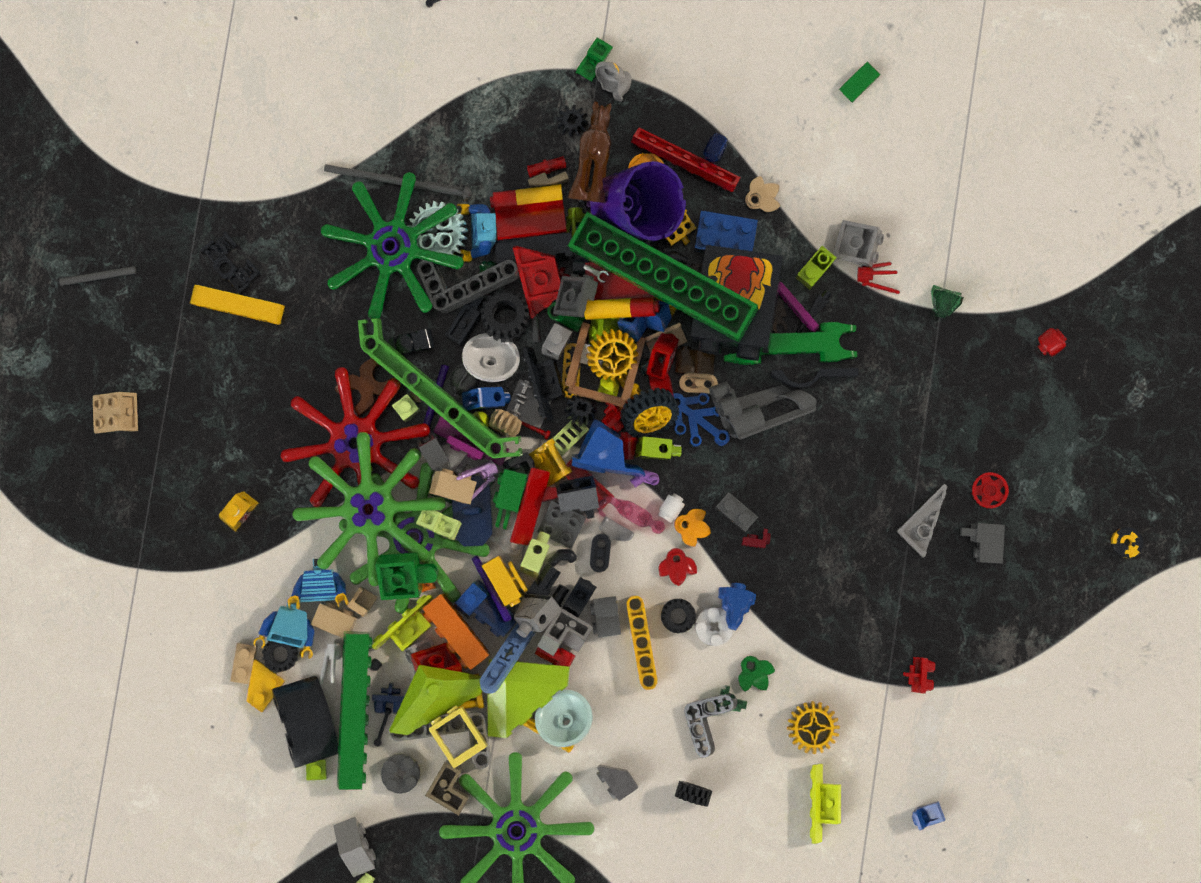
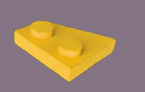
[246,659,286,712]

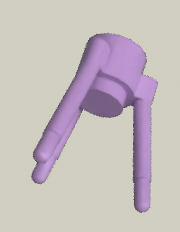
[457,460,498,500]

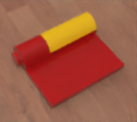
[490,184,567,240]
[584,262,659,320]

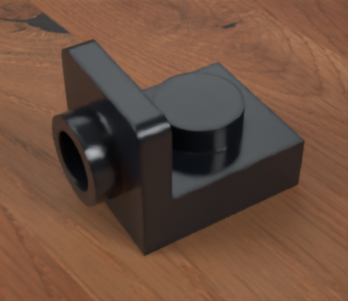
[502,452,534,474]

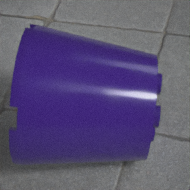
[590,161,686,241]

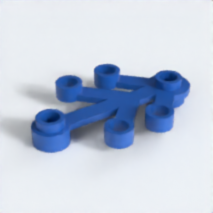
[673,393,730,447]

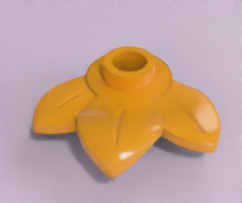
[674,509,711,547]

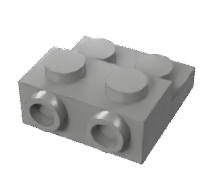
[833,220,884,267]

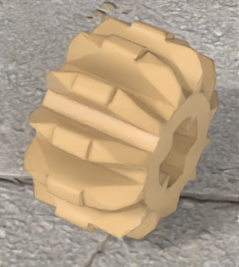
[488,409,522,437]

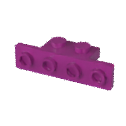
[434,416,509,466]

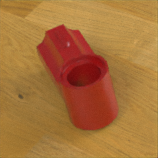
[535,647,576,667]

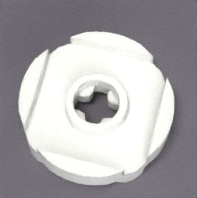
[695,607,733,646]

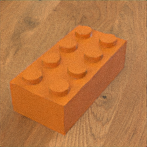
[422,594,491,670]

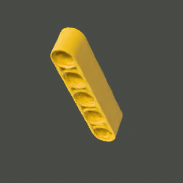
[190,285,285,325]
[627,596,657,690]

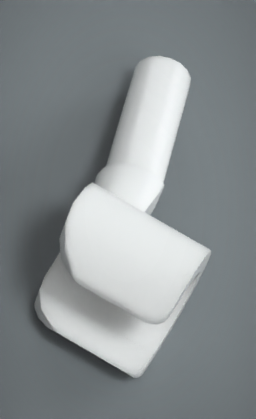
[584,265,609,283]

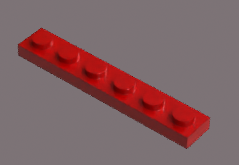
[631,128,741,192]

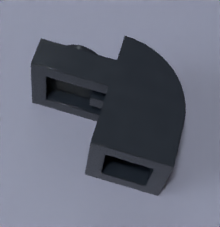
[562,577,597,618]

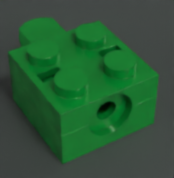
[493,469,528,530]
[375,552,439,600]

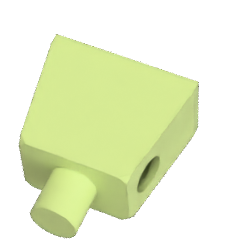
[520,531,550,579]

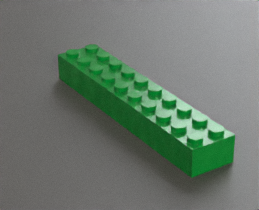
[568,212,758,342]

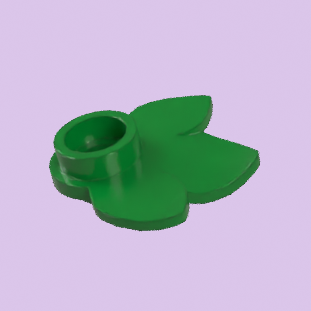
[738,656,775,692]

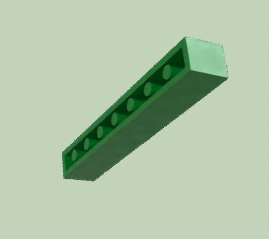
[337,631,372,790]

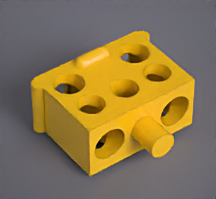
[665,209,696,247]

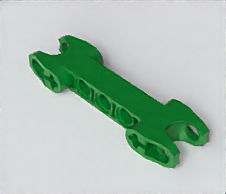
[724,322,857,365]

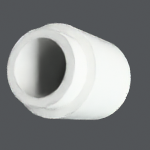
[658,493,685,523]

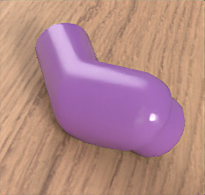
[630,470,659,488]

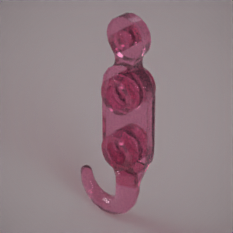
[598,496,665,534]

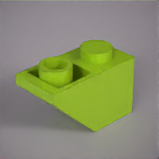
[795,246,837,290]

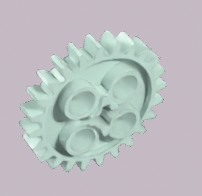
[408,201,468,260]

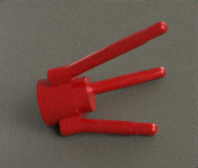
[857,262,900,294]

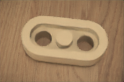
[679,373,718,394]

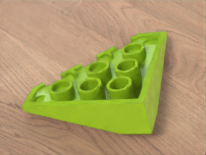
[487,659,570,738]
[389,665,482,735]

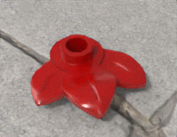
[659,548,697,586]

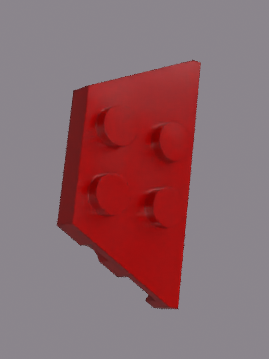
[513,246,561,318]

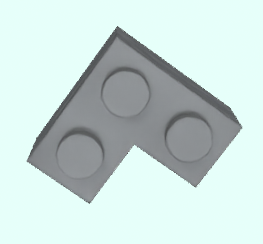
[537,607,593,656]
[333,817,376,877]

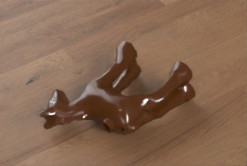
[568,101,612,203]

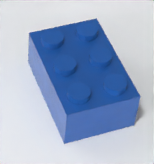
[694,211,758,253]

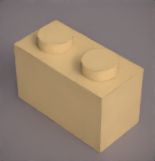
[429,468,477,504]
[311,601,358,638]

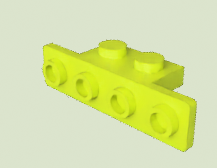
[372,595,434,652]
[810,764,841,844]

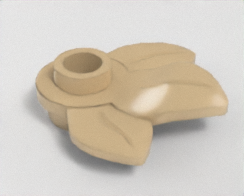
[745,176,780,212]

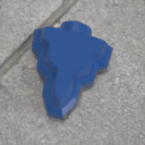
[718,583,756,631]

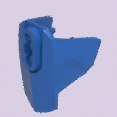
[571,419,646,477]

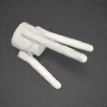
[319,644,343,687]

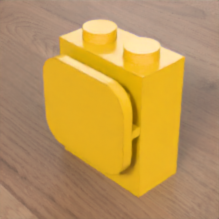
[482,556,528,607]

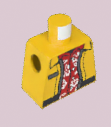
[219,492,259,532]

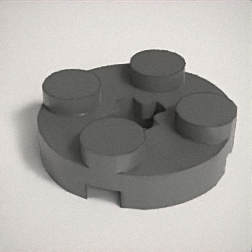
[381,754,420,794]

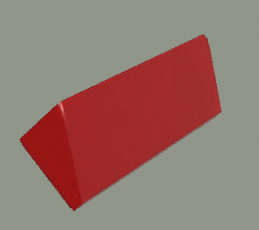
[510,468,550,545]

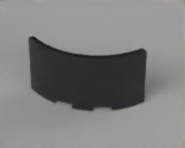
[272,676,338,768]

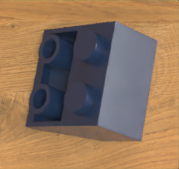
[474,594,517,637]

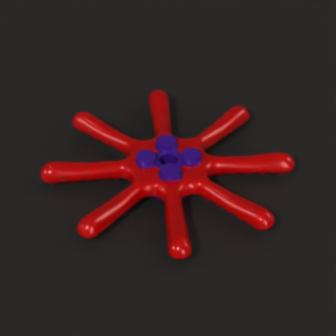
[281,367,430,514]

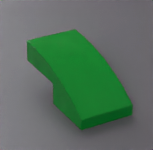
[576,37,613,82]
[839,61,881,103]

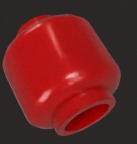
[1037,328,1067,356]

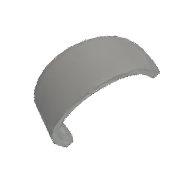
[599,516,634,541]

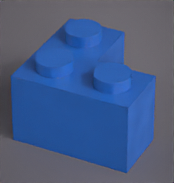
[617,300,672,342]

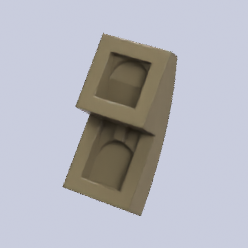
[528,171,569,188]

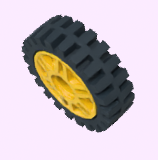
[620,388,679,438]

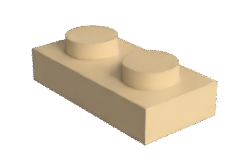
[230,643,257,684]

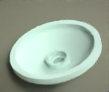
[535,690,593,747]

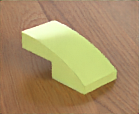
[416,510,462,541]

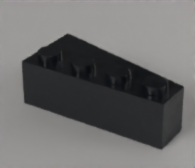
[495,233,573,264]

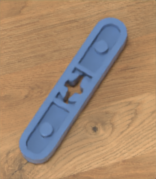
[480,623,536,694]

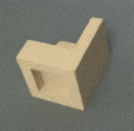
[347,587,378,617]

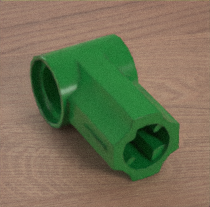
[548,302,585,332]

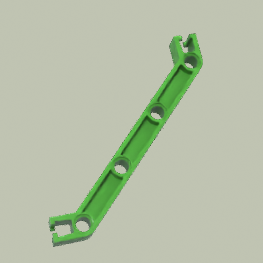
[358,318,523,458]

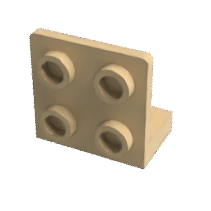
[93,392,138,433]

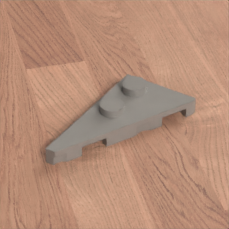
[896,484,947,558]

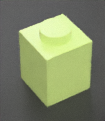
[392,394,421,422]

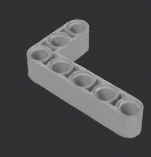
[390,711,491,769]

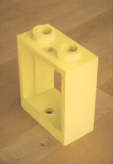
[429,705,488,768]

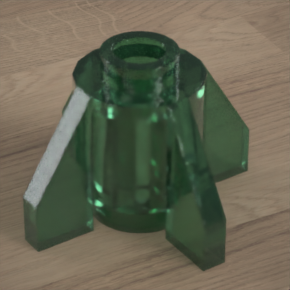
[931,285,964,318]

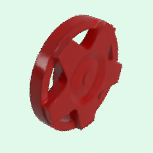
[972,472,1009,508]

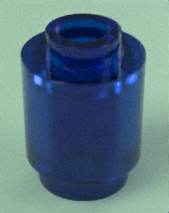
[703,133,728,163]

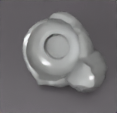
[595,61,631,102]

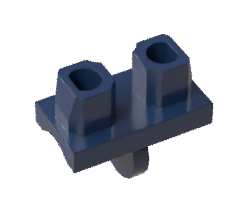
[372,683,405,714]

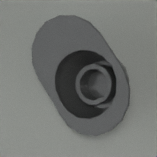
[443,364,482,405]

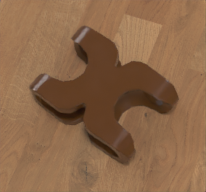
[335,358,395,417]

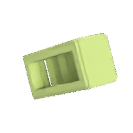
[553,420,589,457]

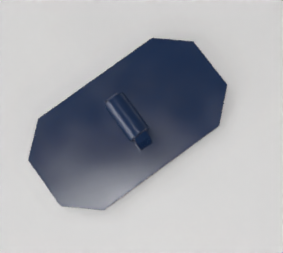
[452,476,492,547]

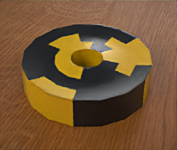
[1111,527,1143,558]

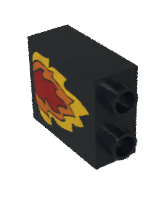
[691,245,784,361]

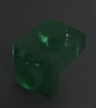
[720,685,747,712]

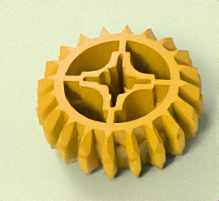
[586,329,638,381]
[787,701,840,754]

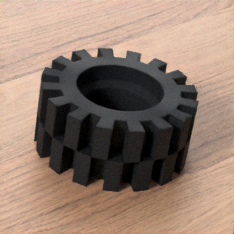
[661,599,696,633]
[262,641,299,672]
[675,781,713,807]

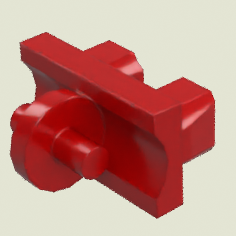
[601,401,628,432]
[903,657,935,694]

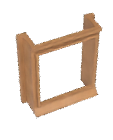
[565,322,646,407]

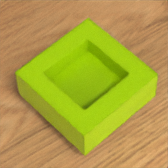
[306,759,327,781]

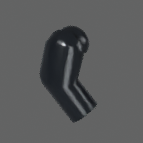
[547,549,577,567]

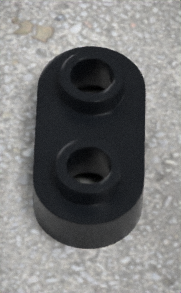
[590,534,611,572]

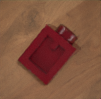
[741,528,771,549]

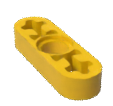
[562,343,581,399]

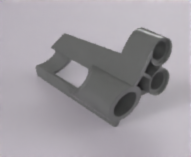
[709,381,816,440]

